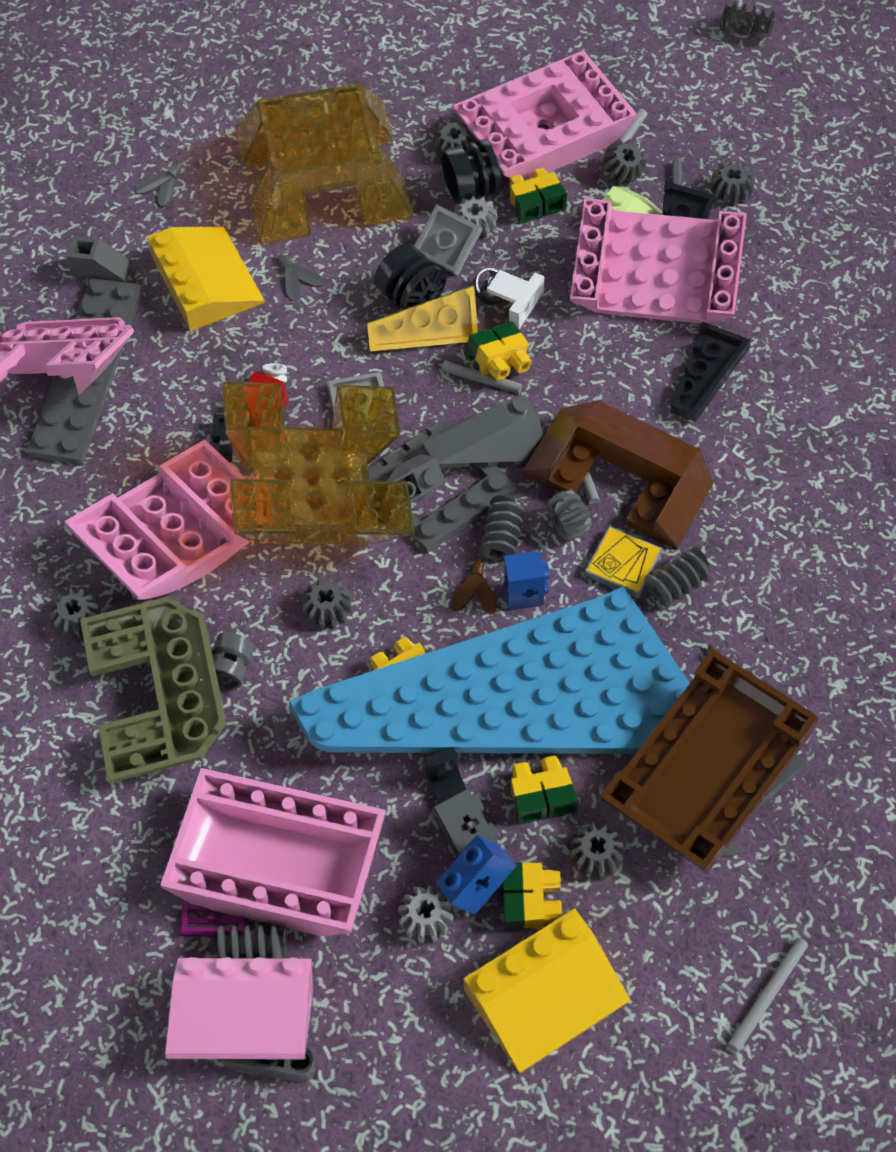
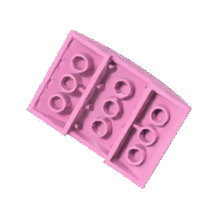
[65,439,278,600]

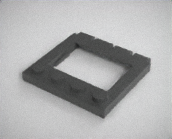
[361,419,517,554]

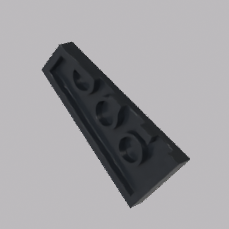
[662,181,716,219]
[671,322,751,422]

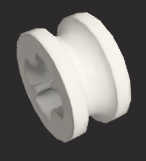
[262,363,287,382]

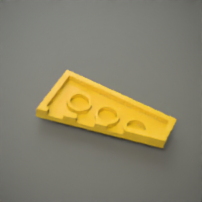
[367,286,478,351]

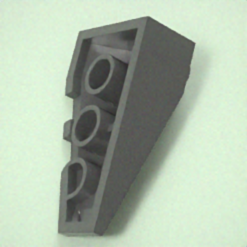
[422,395,543,468]

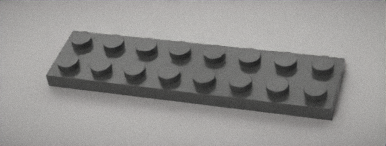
[27,278,143,465]

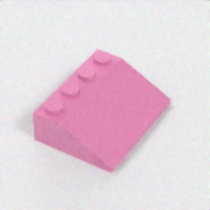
[165,957,313,1059]

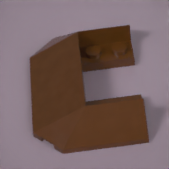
[522,400,714,549]

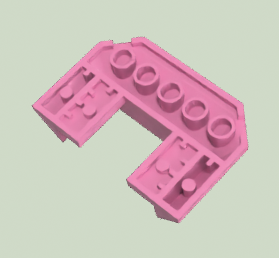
[0,317,134,395]

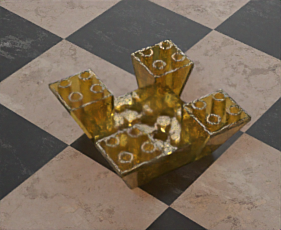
[235,83,414,244]
[222,381,415,544]

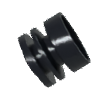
[441,139,502,204]
[374,243,447,310]

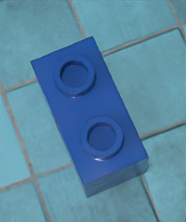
[503,551,550,611]
[436,835,516,914]

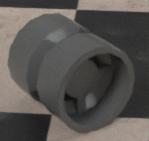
[212,632,254,689]

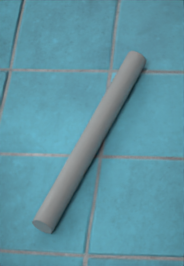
[728,938,808,1052]

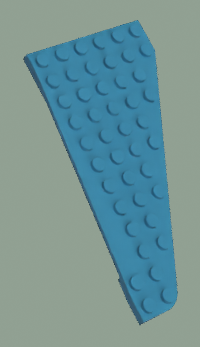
[289,586,690,754]

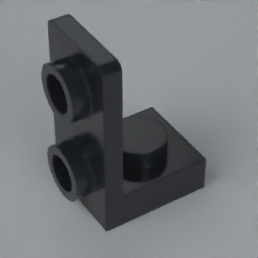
[425,747,467,821]

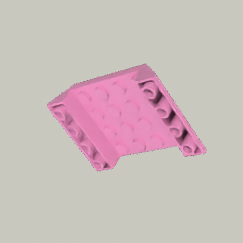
[570,198,747,324]

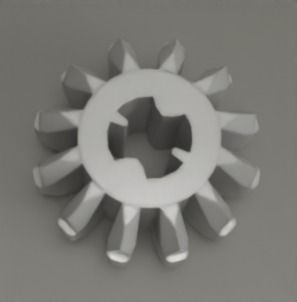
[454,196,497,240]
[398,886,453,944]

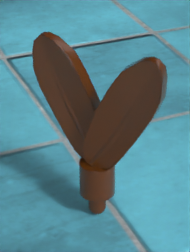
[451,557,497,614]

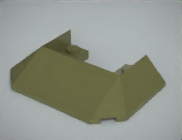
[80,596,227,784]

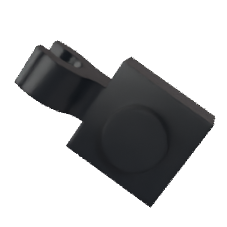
[212,413,242,462]

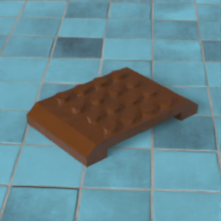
[599,649,818,873]

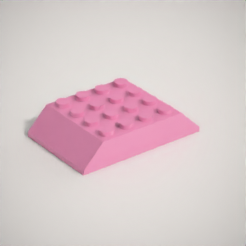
[160,768,386,936]

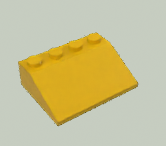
[147,227,265,331]
[464,908,630,1074]

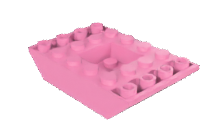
[453,50,637,181]

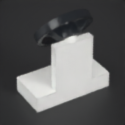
[473,268,544,329]

